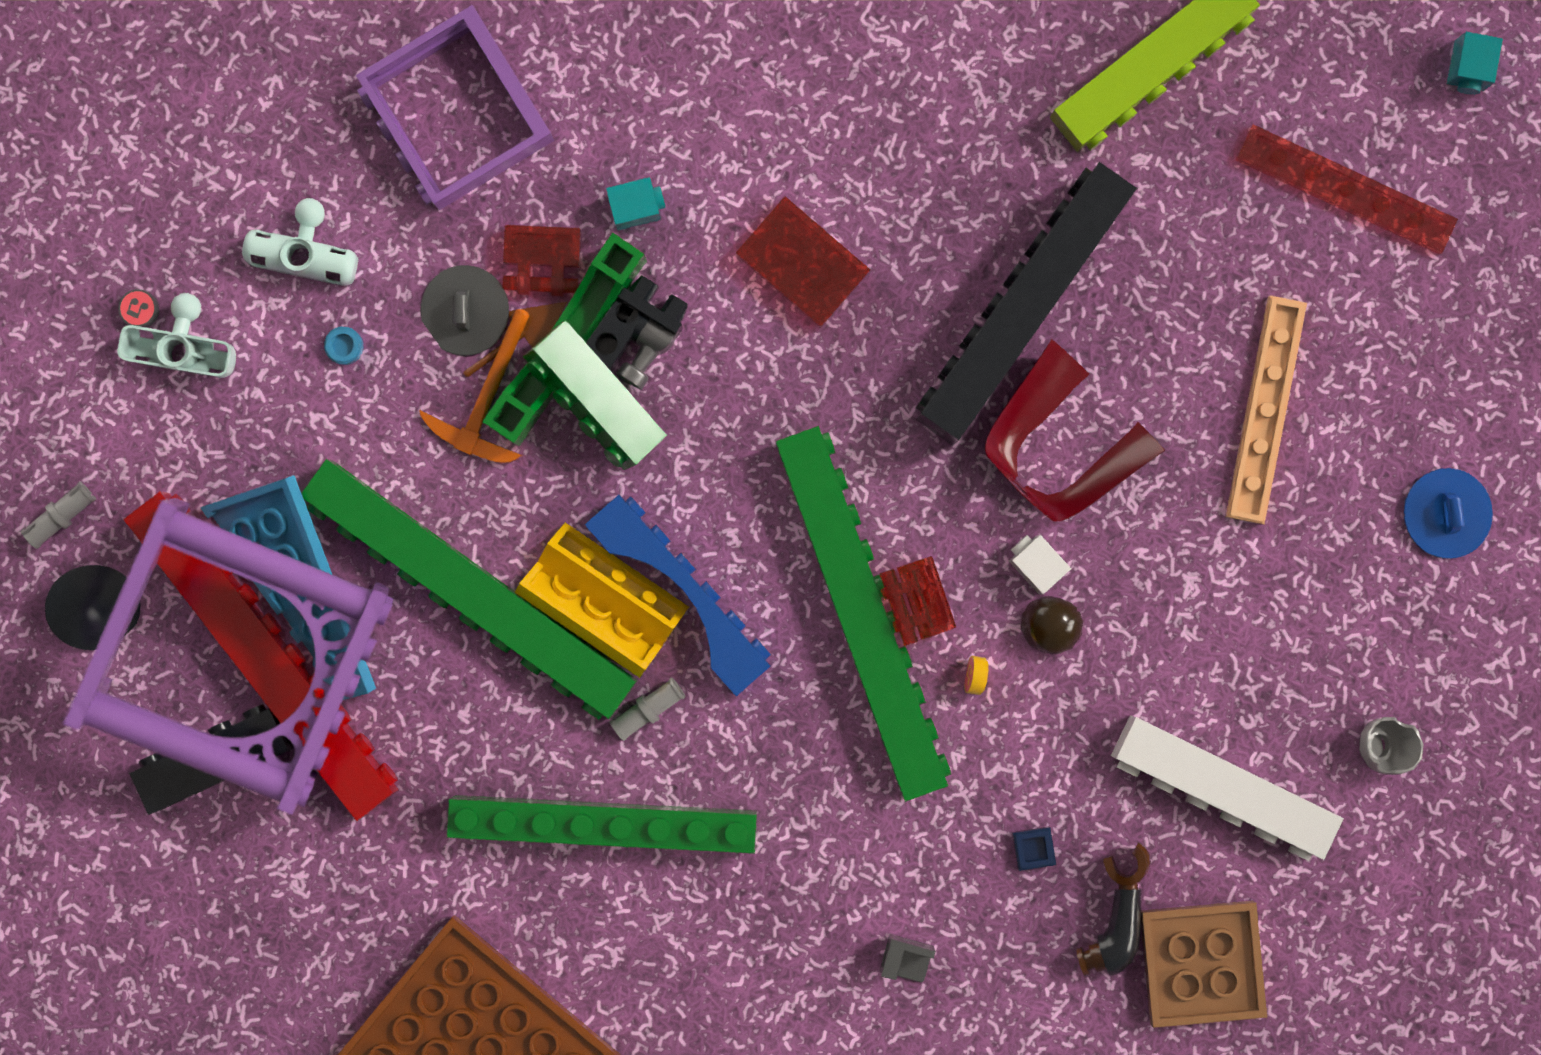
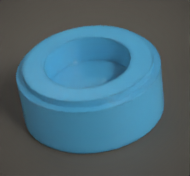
[324,326,364,365]

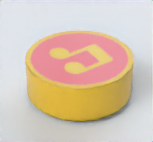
[964,656,988,695]

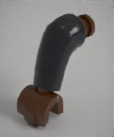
[1076,842,1151,976]

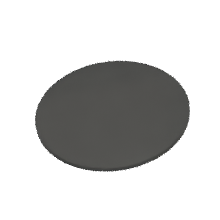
[421,265,509,356]

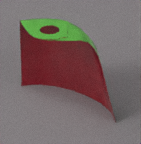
[985,339,1165,521]

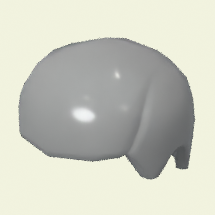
[1359,717,1424,775]

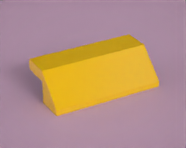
[515,522,689,678]

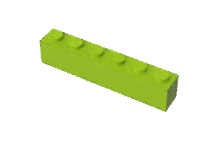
[1050,0,1260,153]

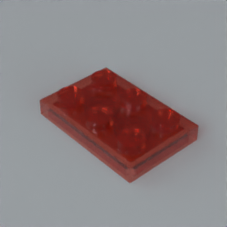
[736,196,871,328]

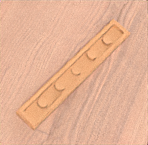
[1225,296,1307,525]

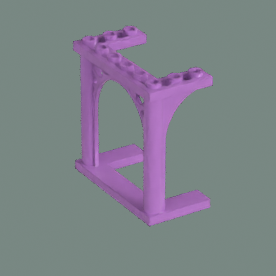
[63,498,394,814]

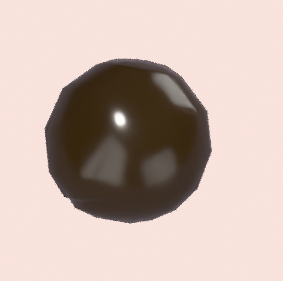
[1021,596,1083,654]

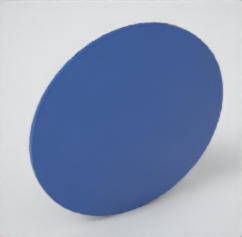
[1404,468,1493,559]

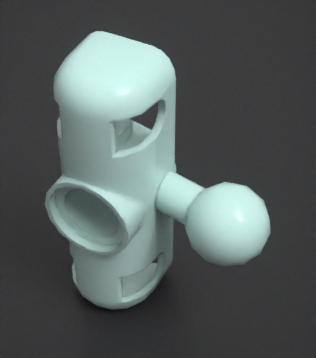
[242,198,358,286]
[117,293,236,378]

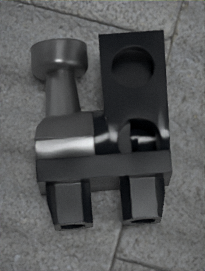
[586,275,688,390]

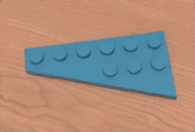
[200,475,376,700]

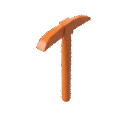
[419,309,529,463]

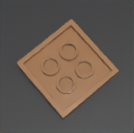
[1141,900,1267,1028]

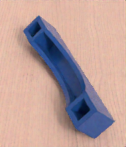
[585,495,771,696]

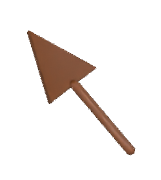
[463,301,568,377]

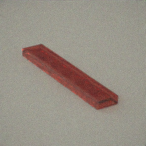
[1235,124,1458,255]

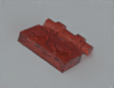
[502,225,582,297]
[879,556,956,646]

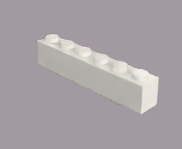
[1111,715,1344,861]

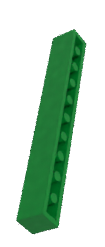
[776,426,952,802]
[301,459,638,720]

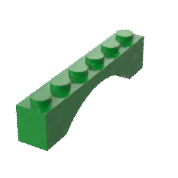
[482,232,647,447]

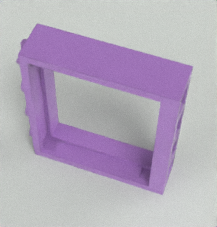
[356,5,554,210]

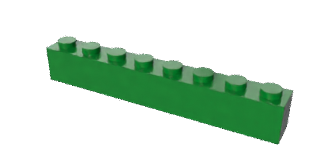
[447,795,757,853]

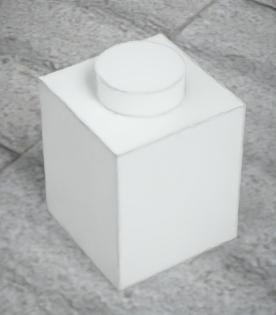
[1009,535,1071,594]

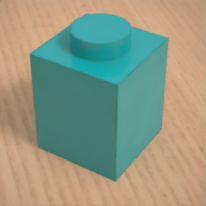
[1447,31,1503,95]
[606,177,666,231]

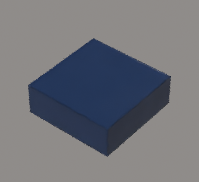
[1012,826,1056,871]

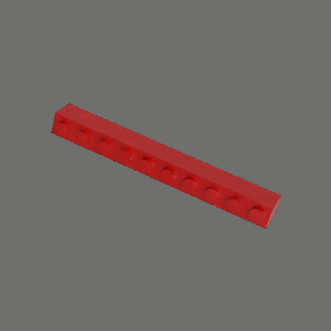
[123,491,399,821]

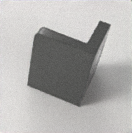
[880,934,936,982]

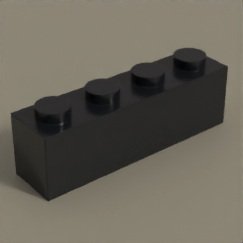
[129,704,294,815]

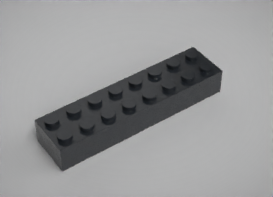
[915,162,1137,446]

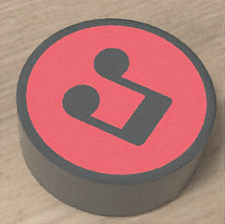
[118,289,160,327]

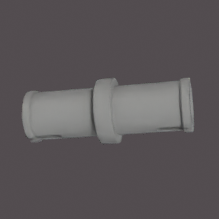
[20,481,97,549]
[610,678,685,741]

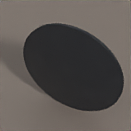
[45,565,141,650]

